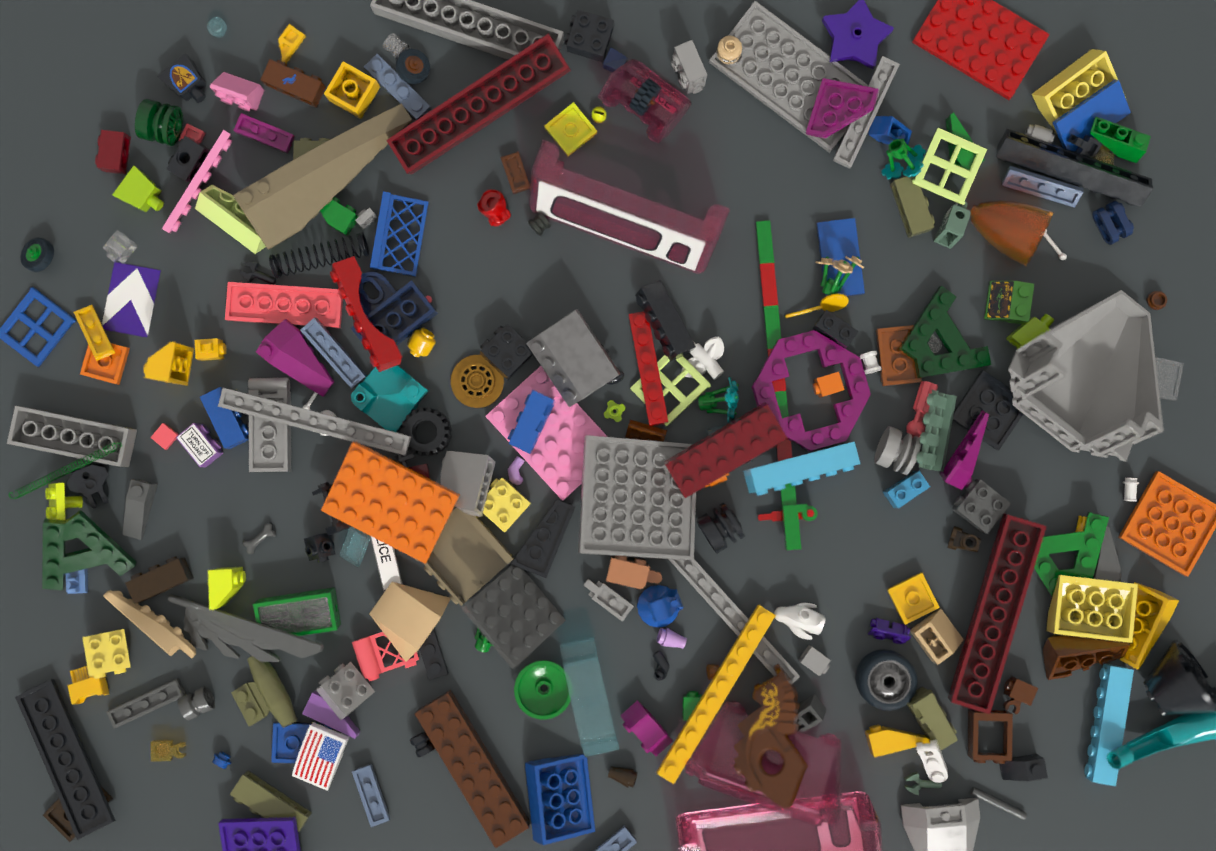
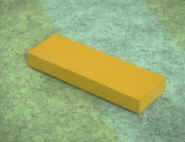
[74,305,115,361]

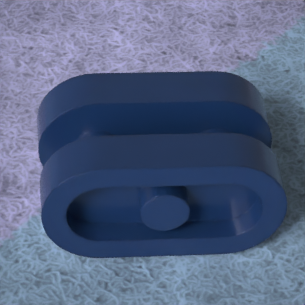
[1092,201,1134,245]

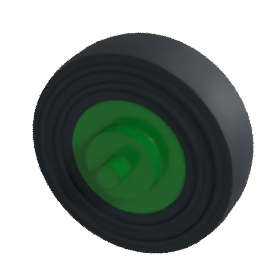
[20,237,54,272]

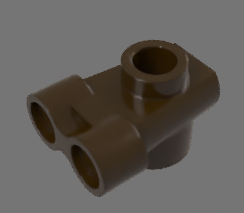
[947,526,981,552]

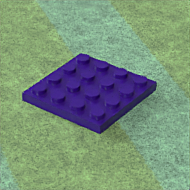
[218,817,301,851]

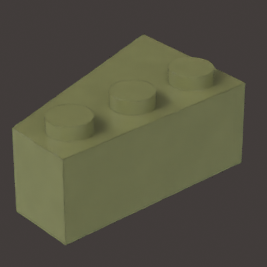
[907,687,958,750]

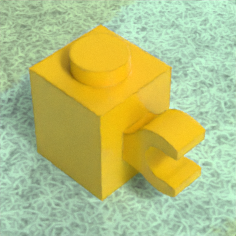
[194,338,226,361]

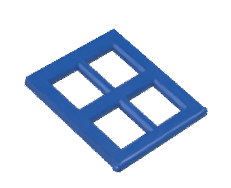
[0,287,76,367]

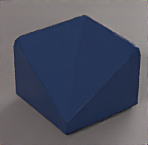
[603,47,628,76]

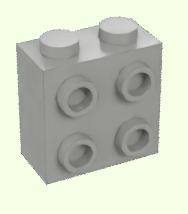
[671,40,707,94]
[316,662,375,720]

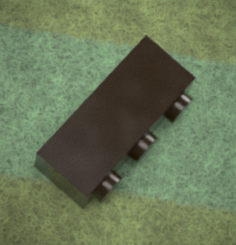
[125,556,194,604]

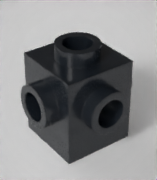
[304,533,336,563]

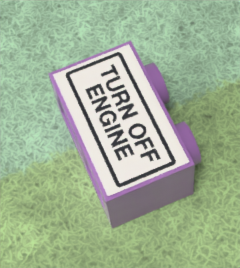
[176,423,223,467]

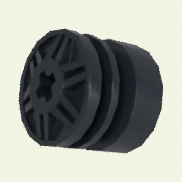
[696,502,745,554]

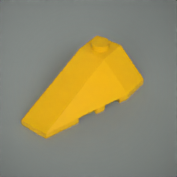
[1120,582,1179,670]

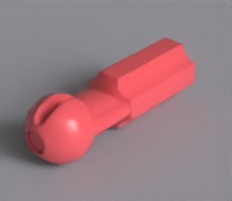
[906,381,938,438]

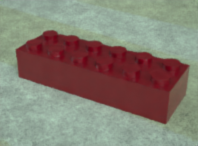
[664,402,787,498]

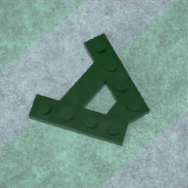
[899,286,992,378]
[42,510,137,590]

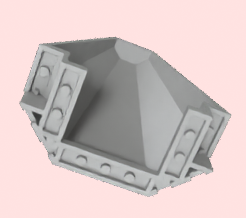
[1009,290,1163,461]

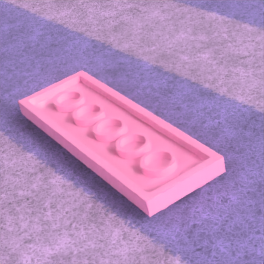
[162,130,232,233]

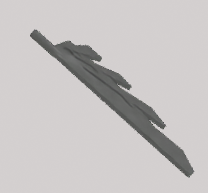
[168,594,323,662]

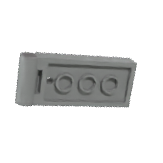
[248,377,291,472]

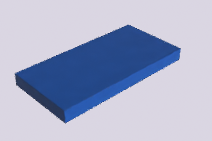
[1052,79,1131,152]
[816,218,865,296]

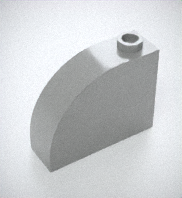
[440,451,495,517]

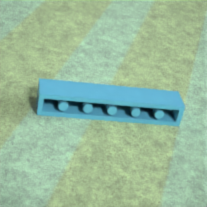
[743,442,860,496]
[1084,664,1134,786]

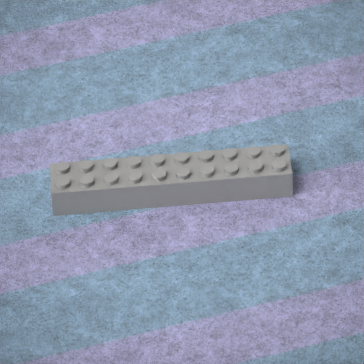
[370,0,564,60]

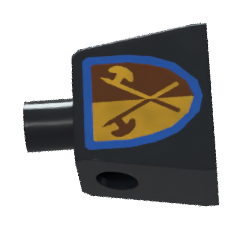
[157,53,206,103]

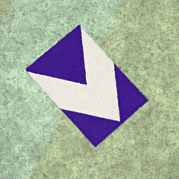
[102,262,161,337]

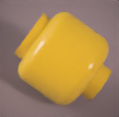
[407,328,436,357]

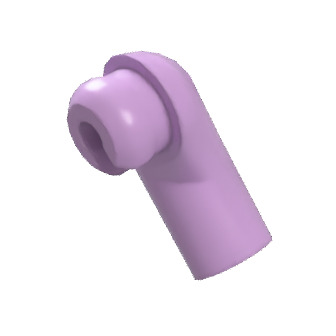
[508,456,525,485]

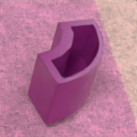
[620,700,673,756]

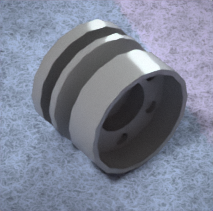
[874,426,921,475]

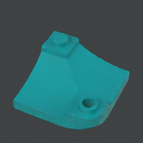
[351,365,429,433]

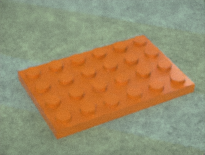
[321,441,460,564]

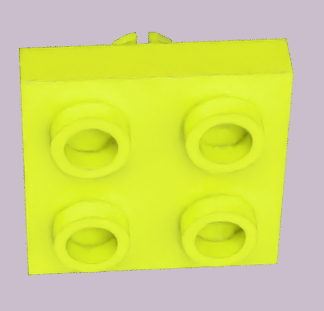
[45,483,83,520]

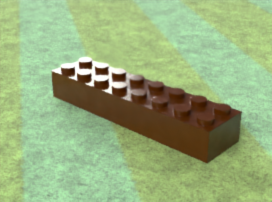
[415,689,530,849]

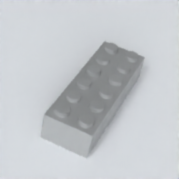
[7,406,137,467]

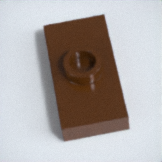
[500,152,531,194]
[625,419,667,442]

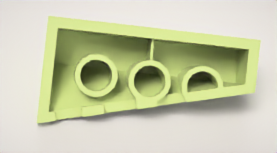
[195,185,266,254]

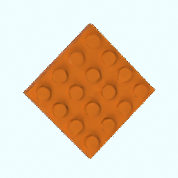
[1118,471,1216,577]

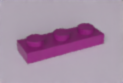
[233,113,295,154]

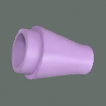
[657,627,687,649]

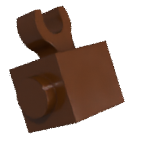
[1003,676,1038,714]

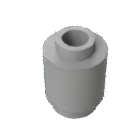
[1025,124,1055,144]

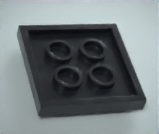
[953,370,1023,450]

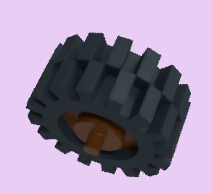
[629,78,661,116]

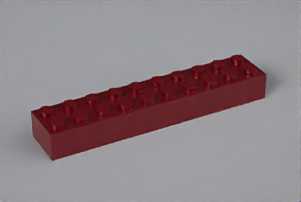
[386,34,571,175]
[948,514,1047,714]

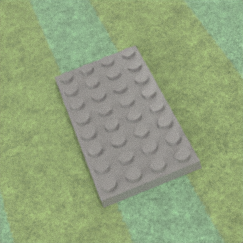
[709,1,868,153]

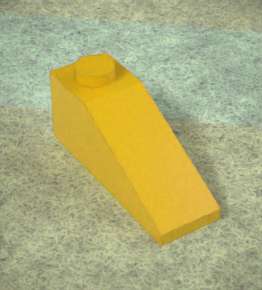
[865,725,930,757]

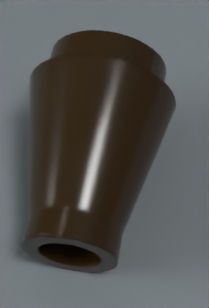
[608,766,638,788]

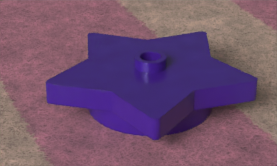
[822,0,894,69]

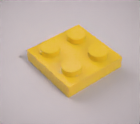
[886,572,940,625]

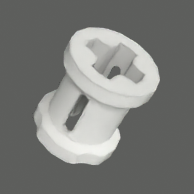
[860,351,882,374]

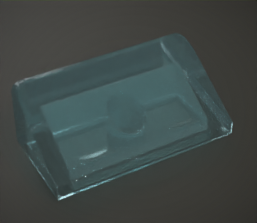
[340,526,371,567]

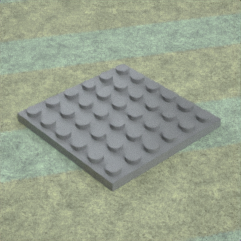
[578,435,696,560]

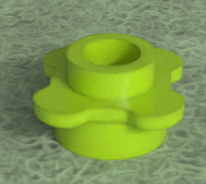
[604,400,625,422]

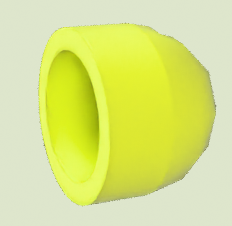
[591,106,607,123]

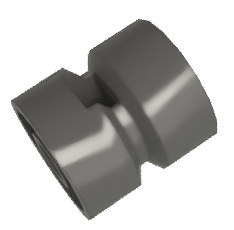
[178,686,215,721]

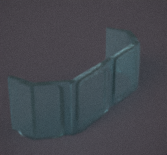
[560,637,619,757]

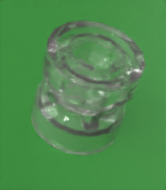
[383,33,410,60]

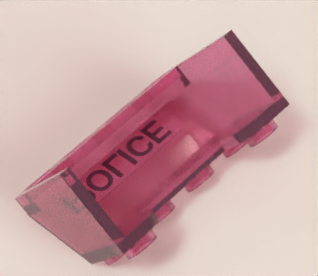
[598,59,692,144]

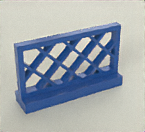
[370,191,429,277]

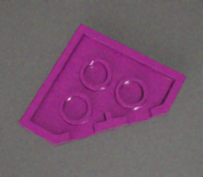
[806,78,879,138]

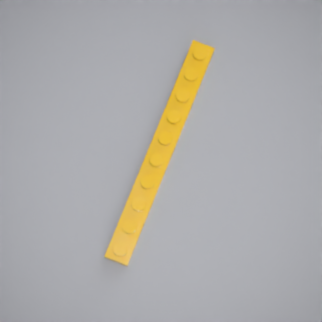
[656,605,776,784]

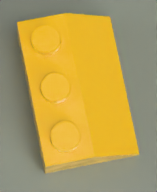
[144,342,194,386]

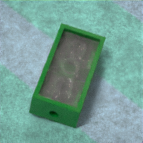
[253,587,341,636]

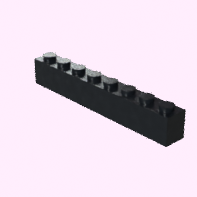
[996,129,1153,207]

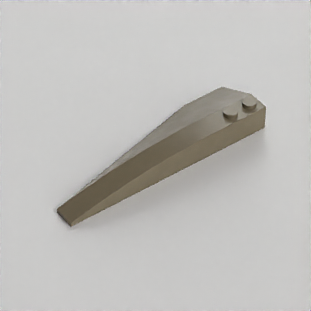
[233,104,412,250]

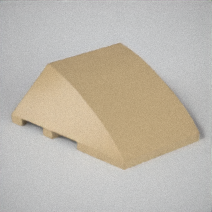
[369,581,450,662]

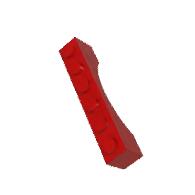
[330,256,402,372]

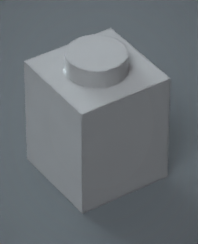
[798,645,831,676]

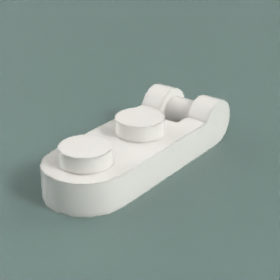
[916,740,948,783]

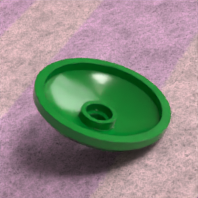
[514,660,573,720]

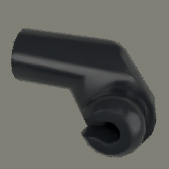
[652,650,669,681]

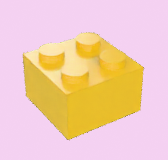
[324,61,380,119]

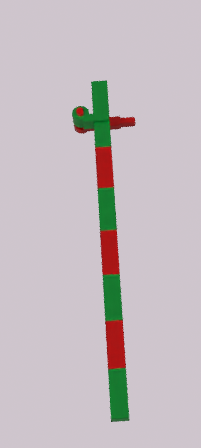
[756,220,818,550]

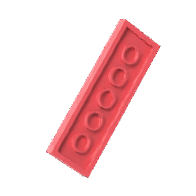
[225,282,343,328]

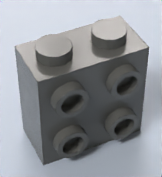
[952,479,1011,534]

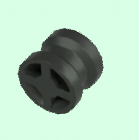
[528,212,551,236]

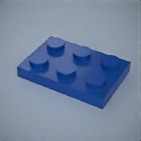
[271,722,333,763]

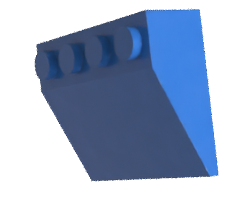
[525,754,595,845]

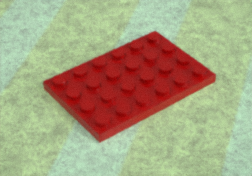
[912,0,1050,100]

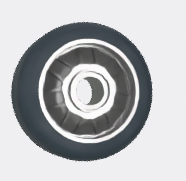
[855,649,917,711]

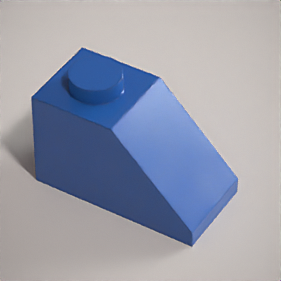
[868,116,912,145]

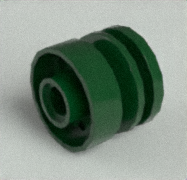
[135,99,183,146]

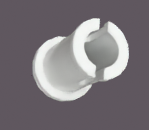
[1123,478,1139,501]

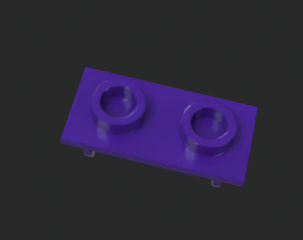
[868,618,911,644]

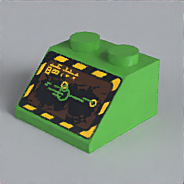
[984,281,1034,324]

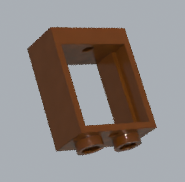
[967,709,1013,764]

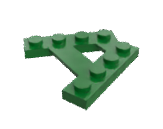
[1034,512,1109,596]

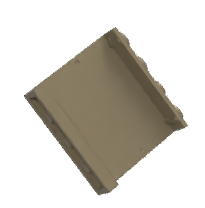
[416,508,514,606]

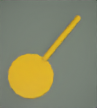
[785,293,849,318]

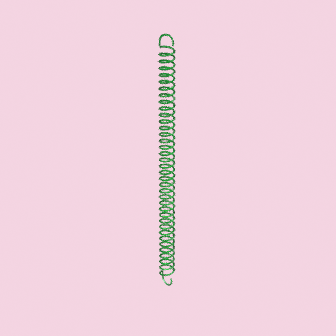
[9,442,122,499]

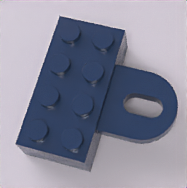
[351,272,438,351]

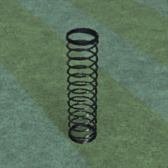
[269,232,369,279]

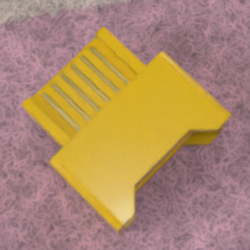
[67,666,110,704]

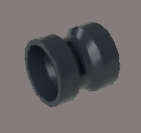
[409,731,435,758]

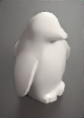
[774,603,826,640]

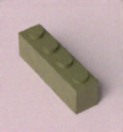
[230,770,312,833]

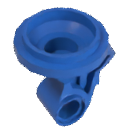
[637,585,684,628]

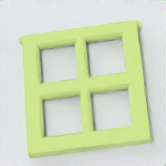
[912,128,987,205]
[630,355,711,426]

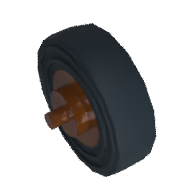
[396,49,430,84]

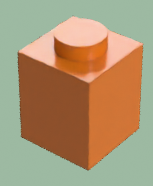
[812,372,844,398]

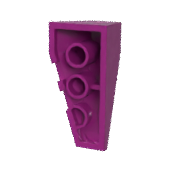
[256,319,334,397]
[940,410,989,490]

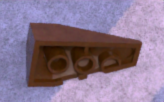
[1043,635,1130,680]

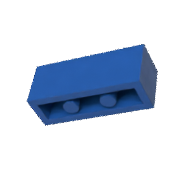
[200,387,249,449]

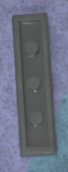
[106,678,186,729]

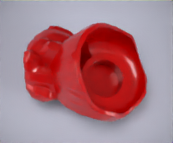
[477,189,511,227]

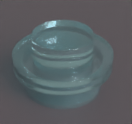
[207,17,227,37]

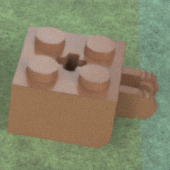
[606,556,662,589]

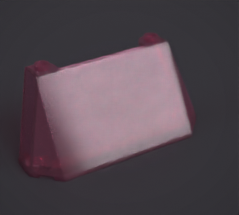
[685,701,841,826]

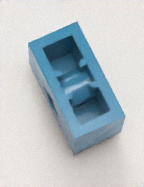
[883,471,930,508]

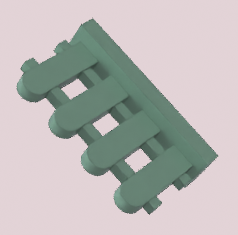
[917,390,957,472]

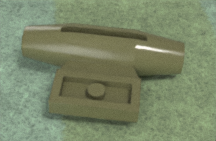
[231,656,297,728]

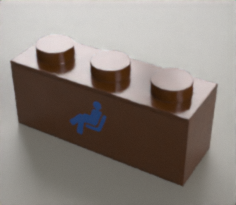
[260,59,326,108]

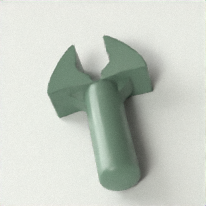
[904,772,942,795]

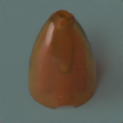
[970,201,1054,266]

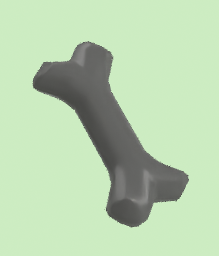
[242,523,276,554]

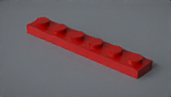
[629,311,668,426]

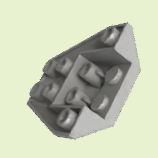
[901,798,980,851]

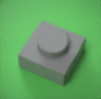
[355,208,377,229]

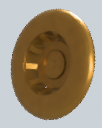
[451,355,504,408]

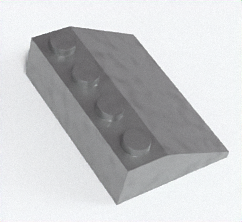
[526,309,620,407]

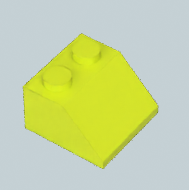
[208,567,246,610]

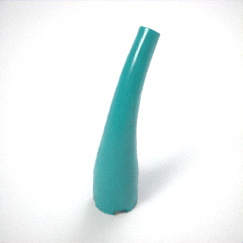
[1107,712,1216,769]

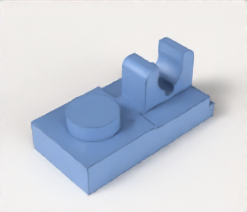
[65,569,88,594]

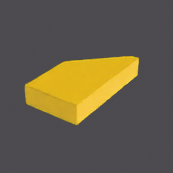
[278,24,306,64]

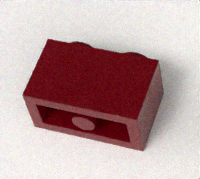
[95,130,131,174]

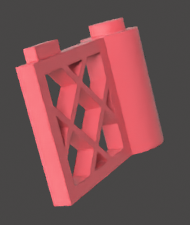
[352,631,419,682]

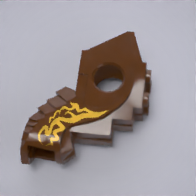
[733,664,809,810]

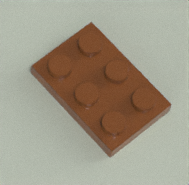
[876,325,922,386]

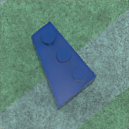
[508,390,556,454]

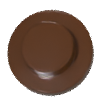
[1147,291,1167,310]

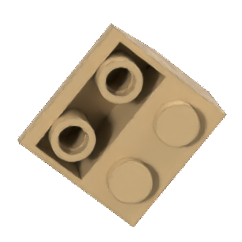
[910,608,964,665]

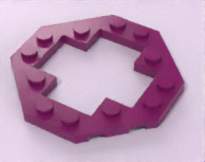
[752,330,871,451]

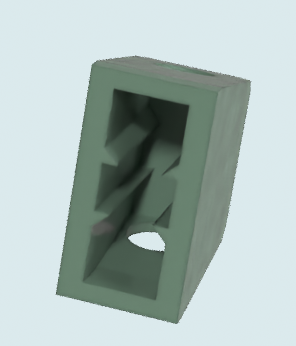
[933,202,971,249]

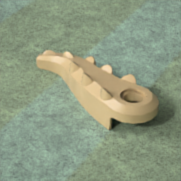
[103,590,196,659]

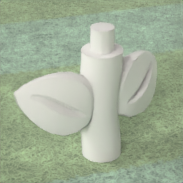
[682,337,724,380]

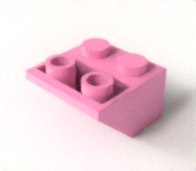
[210,72,264,111]

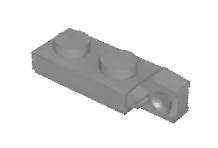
[584,578,634,622]

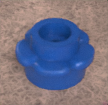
[212,751,231,769]

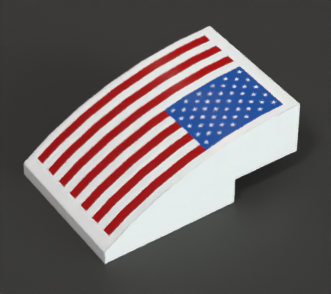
[292,722,349,791]

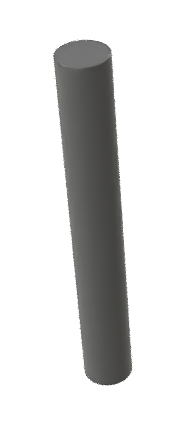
[970,787,1027,820]

